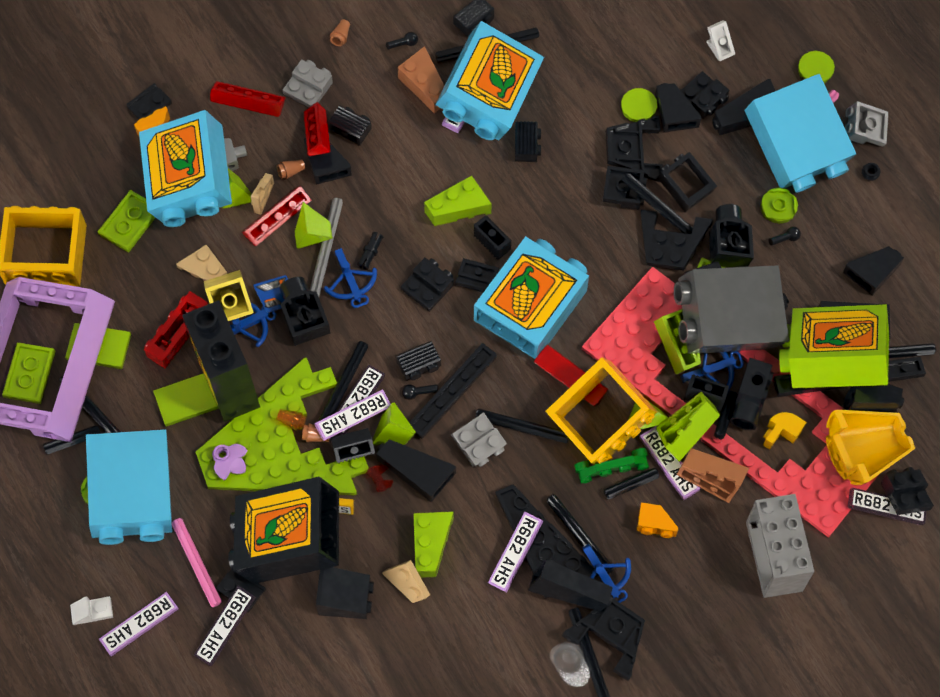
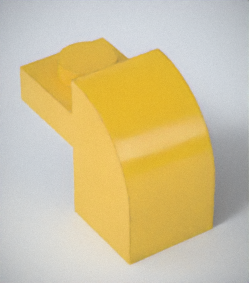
[763,412,807,450]

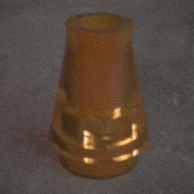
[276,409,307,431]

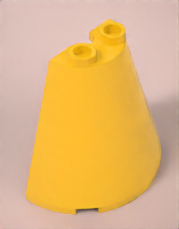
[826,410,915,485]

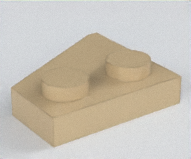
[251,173,274,215]
[176,245,227,281]
[382,560,430,603]

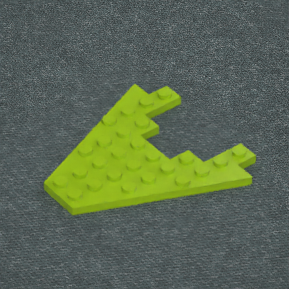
[196,358,370,496]

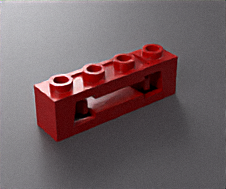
[144,291,209,368]

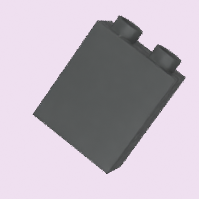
[674,265,789,354]

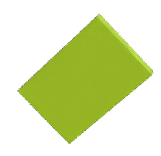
[98,190,156,253]
[65,323,131,369]
[2,342,56,404]
[153,373,218,427]

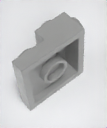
[282,59,333,107]
[845,101,888,147]
[451,412,507,467]

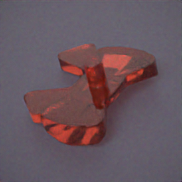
[366,465,393,492]

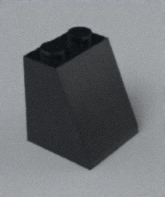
[842,384,904,413]
[316,567,374,619]

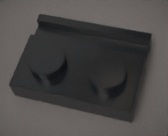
[126,83,172,119]
[455,258,499,292]
[216,569,266,613]

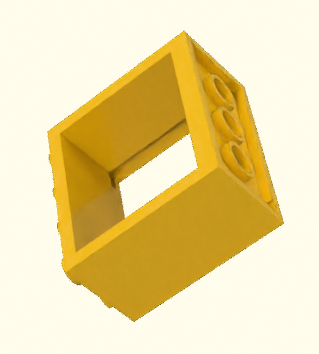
[0,206,87,286]
[545,357,657,464]

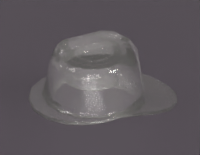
[550,641,590,687]

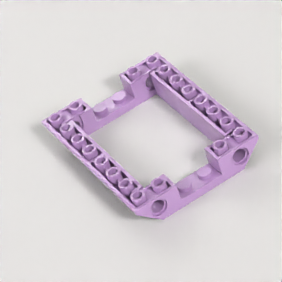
[0,277,115,442]

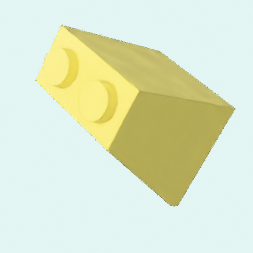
[204,270,254,321]

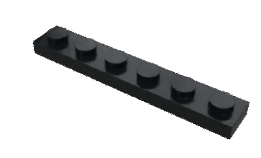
[409,343,497,439]

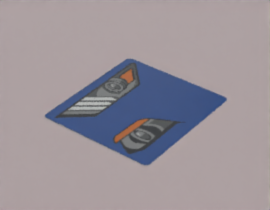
[253,275,288,313]

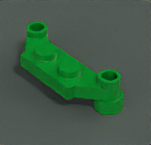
[574,448,649,484]

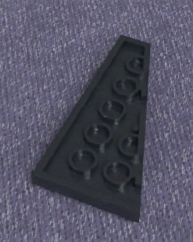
[495,484,599,599]

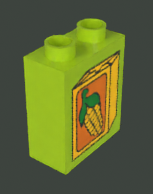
[779,304,889,388]

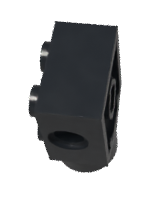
[709,204,754,268]
[279,277,331,346]
[730,358,774,430]

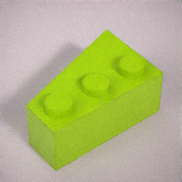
[654,309,701,374]

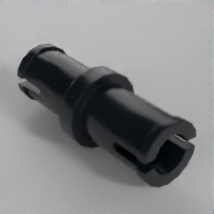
[357,232,384,270]

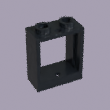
[658,152,717,212]

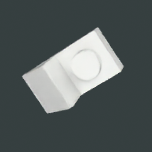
[707,20,735,61]
[70,596,113,625]

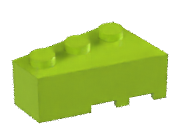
[424,176,492,226]
[656,392,720,462]
[414,512,454,578]

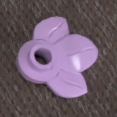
[212,444,248,480]

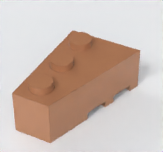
[398,46,444,113]
[676,448,749,503]

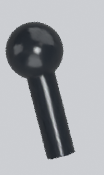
[386,32,418,49]
[768,227,801,246]
[402,384,439,400]

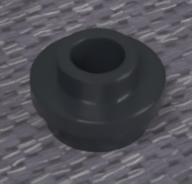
[862,163,881,181]

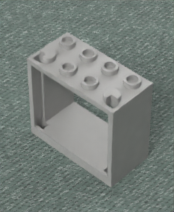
[746,494,815,598]

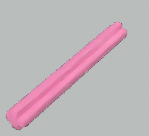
[172,518,222,607]

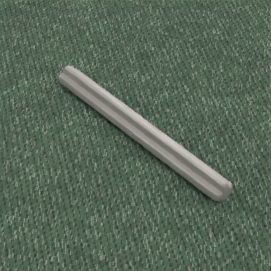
[309,198,343,297]

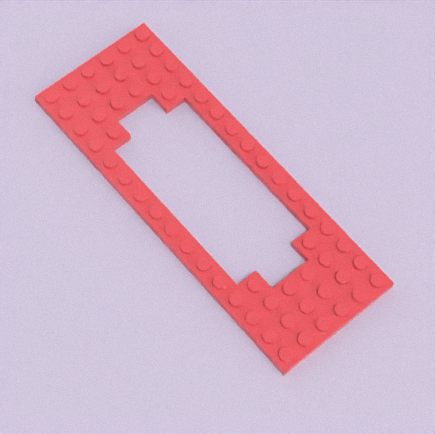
[582,267,880,538]

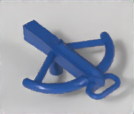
[324,248,377,308]
[230,302,276,347]
[681,351,744,391]
[582,544,631,603]

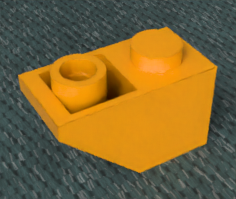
[134,106,170,136]
[637,502,678,538]

